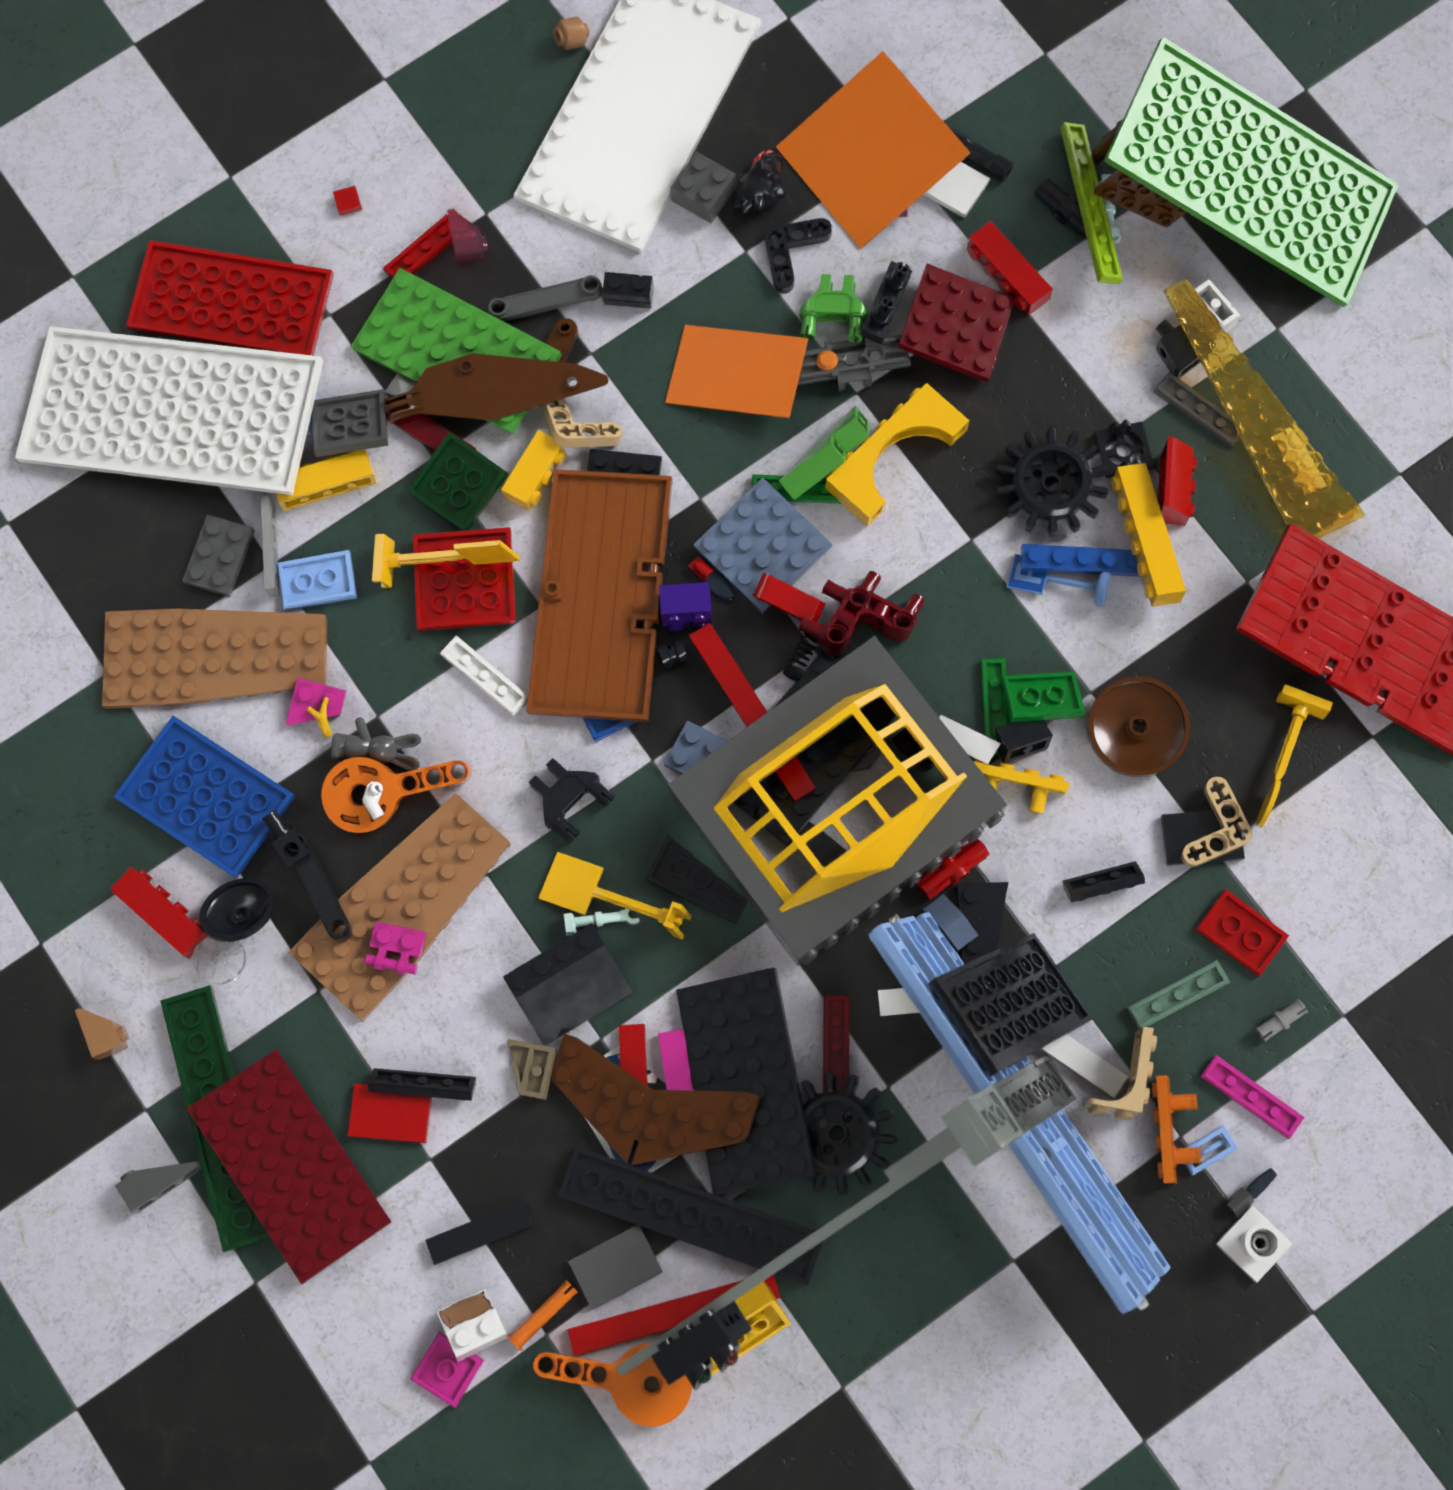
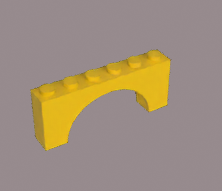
[825,383,969,527]

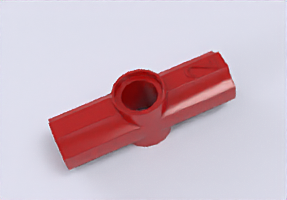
[916,839,990,901]

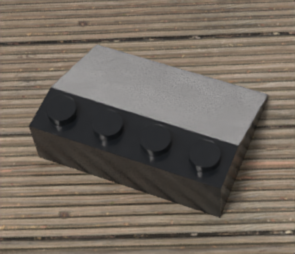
[503,923,633,1046]

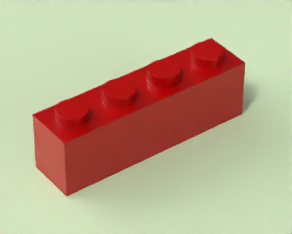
[967,221,1053,316]
[110,867,209,959]

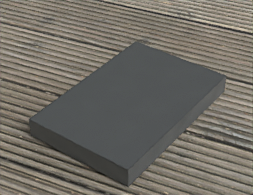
[568,1225,663,1310]

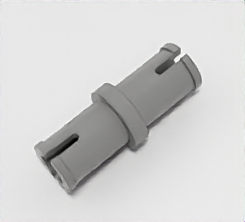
[1255,999,1308,1042]

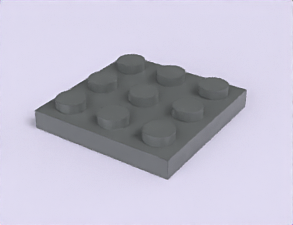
[312,389,389,457]

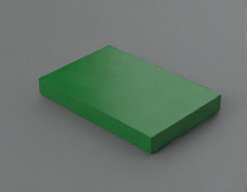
[1000,671,1085,723]

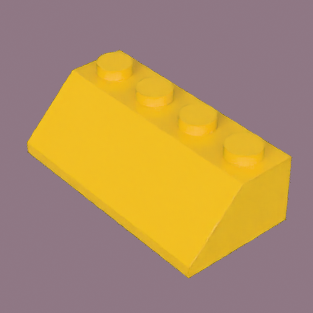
[705,1281,791,1380]

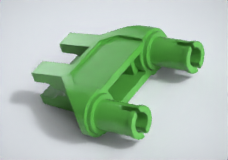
[799,274,868,343]

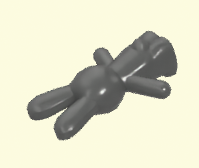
[331,717,421,771]

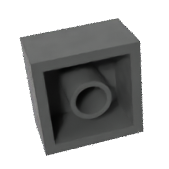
[670,151,736,223]

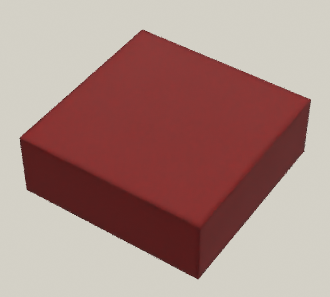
[333,186,363,216]

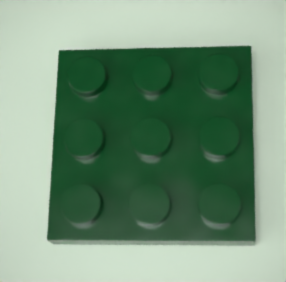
[407,431,509,531]

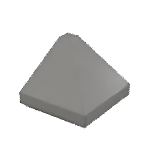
[385,373,416,397]

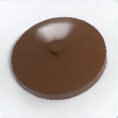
[1087,676,1190,777]

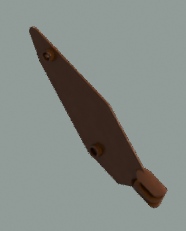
[383,353,609,422]

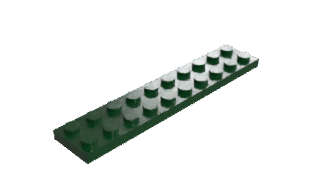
[160,985,271,1252]

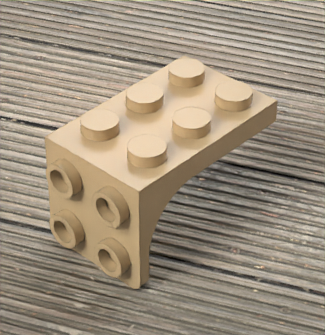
[1083,1026,1157,1120]

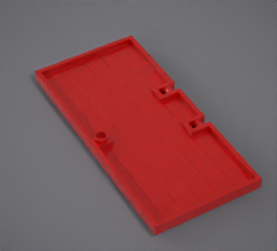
[1235,523,1453,756]

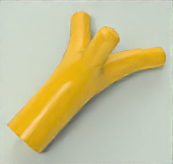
[307,697,332,738]

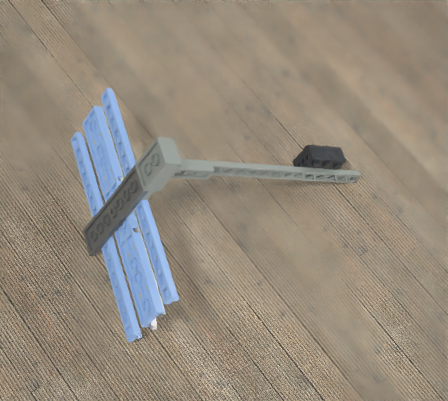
[616,912,1171,1391]

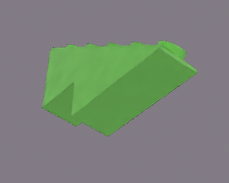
[779,405,870,500]

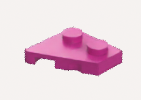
[286,678,347,725]

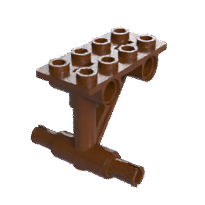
[1091,120,1187,227]

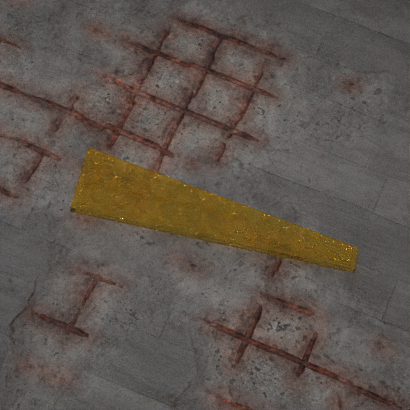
[1163,279,1366,539]

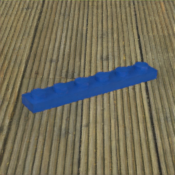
[1021,544,1140,577]

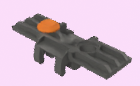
[798,334,911,392]

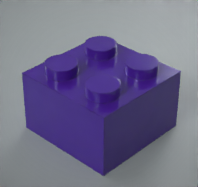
[659,582,713,632]

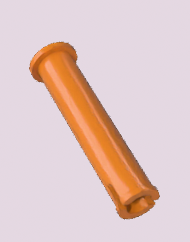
[507,1280,578,1351]

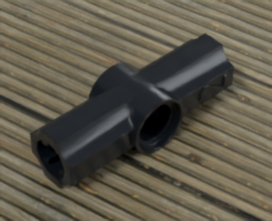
[1035,178,1087,240]

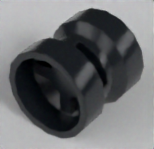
[657,638,688,669]

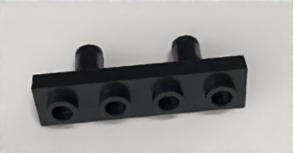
[859,261,912,345]

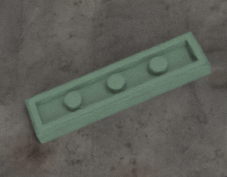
[1126,960,1231,1030]

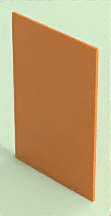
[665,325,808,418]

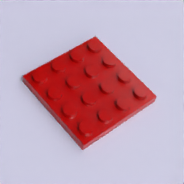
[413,527,516,631]

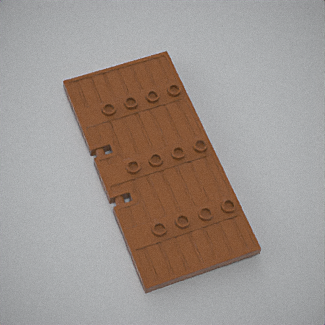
[526,469,673,722]

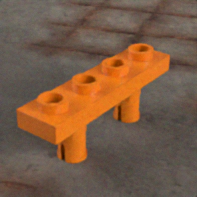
[1152,1075,1202,1184]

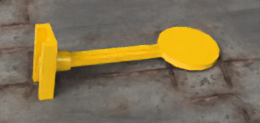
[1256,684,1333,828]

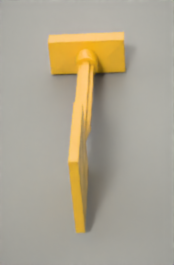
[372,534,520,589]
[539,852,692,940]

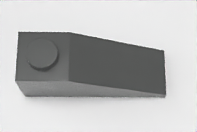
[115,1162,202,1213]

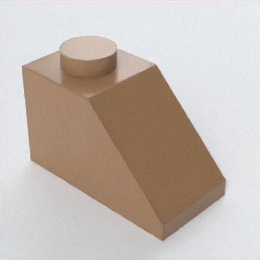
[75,1008,129,1060]

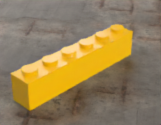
[1111,463,1186,607]

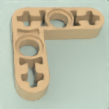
[542,399,623,447]
[1181,777,1252,867]

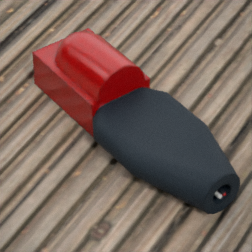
[688,556,735,602]

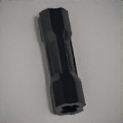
[951,128,1014,182]

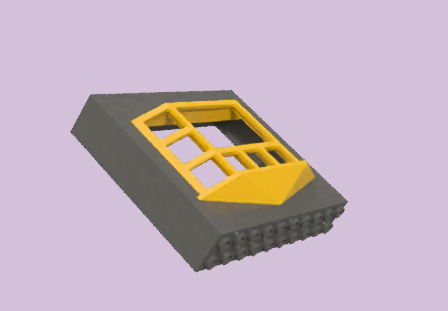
[668,636,1007,966]

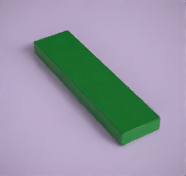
[752,474,841,504]
[980,658,1009,758]

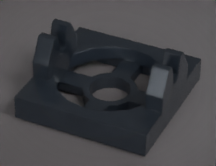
[1094,419,1154,478]

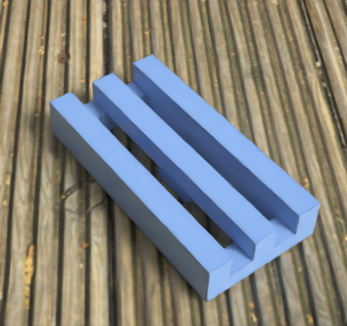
[1184,1126,1238,1176]

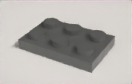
[182,515,255,597]

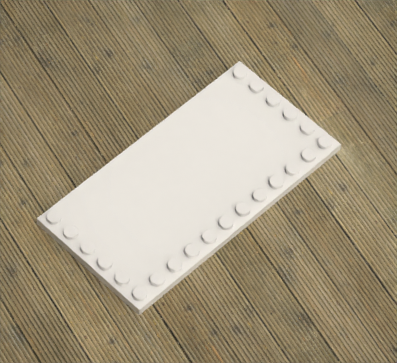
[514,0,761,253]
[15,326,323,495]

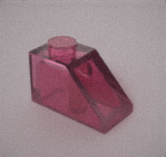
[447,209,488,263]

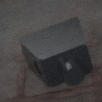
[1156,319,1215,378]

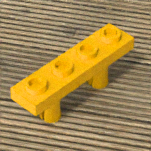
[973,758,1070,814]

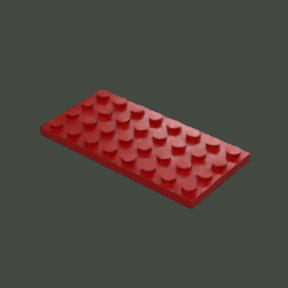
[126,240,334,356]

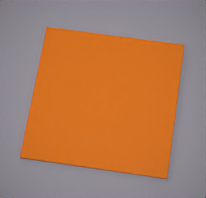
[776,51,970,249]

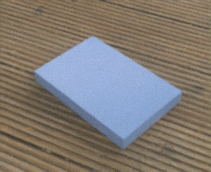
[277,550,357,611]

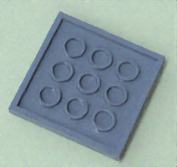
[693,478,832,614]

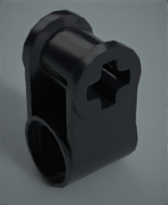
[892,728,935,771]

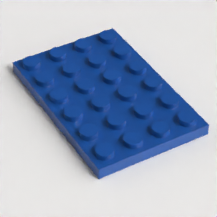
[113,716,295,879]

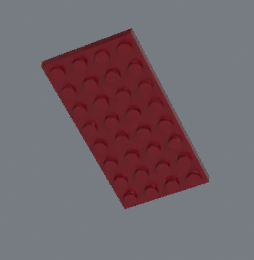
[187,1049,392,1285]

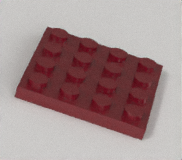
[897,263,1015,383]

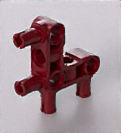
[798,571,925,656]

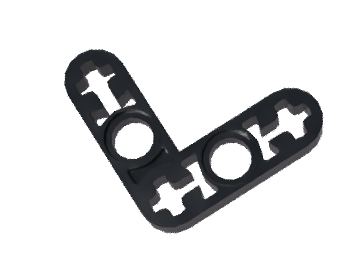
[765,218,832,294]

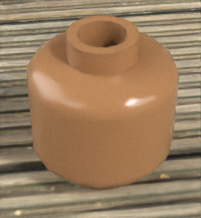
[553,16,589,50]

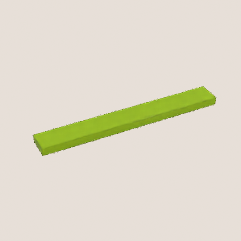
[1060,122,1123,285]

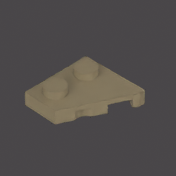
[507,1039,557,1100]

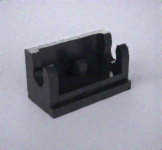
[995,720,1053,763]

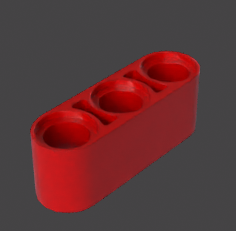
[752,573,826,622]

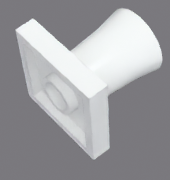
[1215,1205,1293,1283]

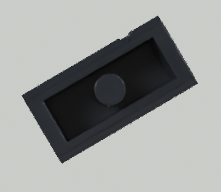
[602,272,654,309]

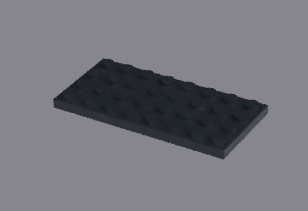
[733,638,897,847]
[928,933,1094,1076]
[676,967,816,1196]

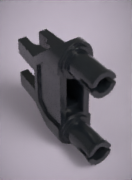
[529,758,615,843]

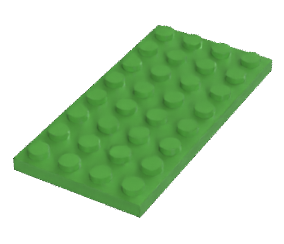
[350,268,562,435]

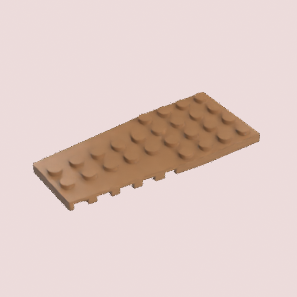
[102,609,327,709]
[288,794,511,1022]

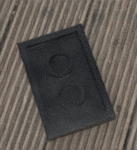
[1161,809,1245,866]

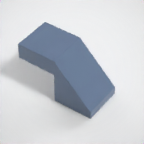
[922,894,979,951]

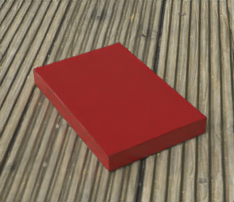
[1195,889,1289,977]
[348,1084,432,1143]

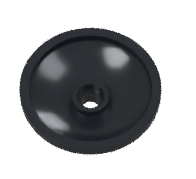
[199,878,275,942]

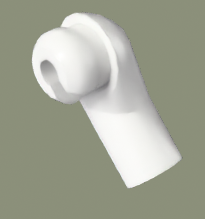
[362,781,384,820]

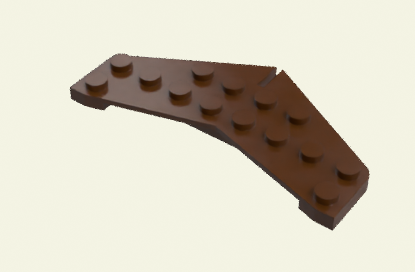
[551,1034,761,1165]

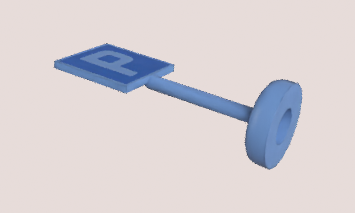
[1006,554,1111,607]

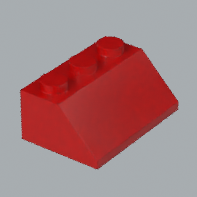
[1157,436,1197,526]

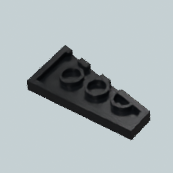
[645,834,748,925]

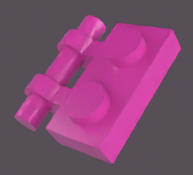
[365,922,427,975]

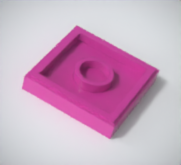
[410,1332,485,1408]

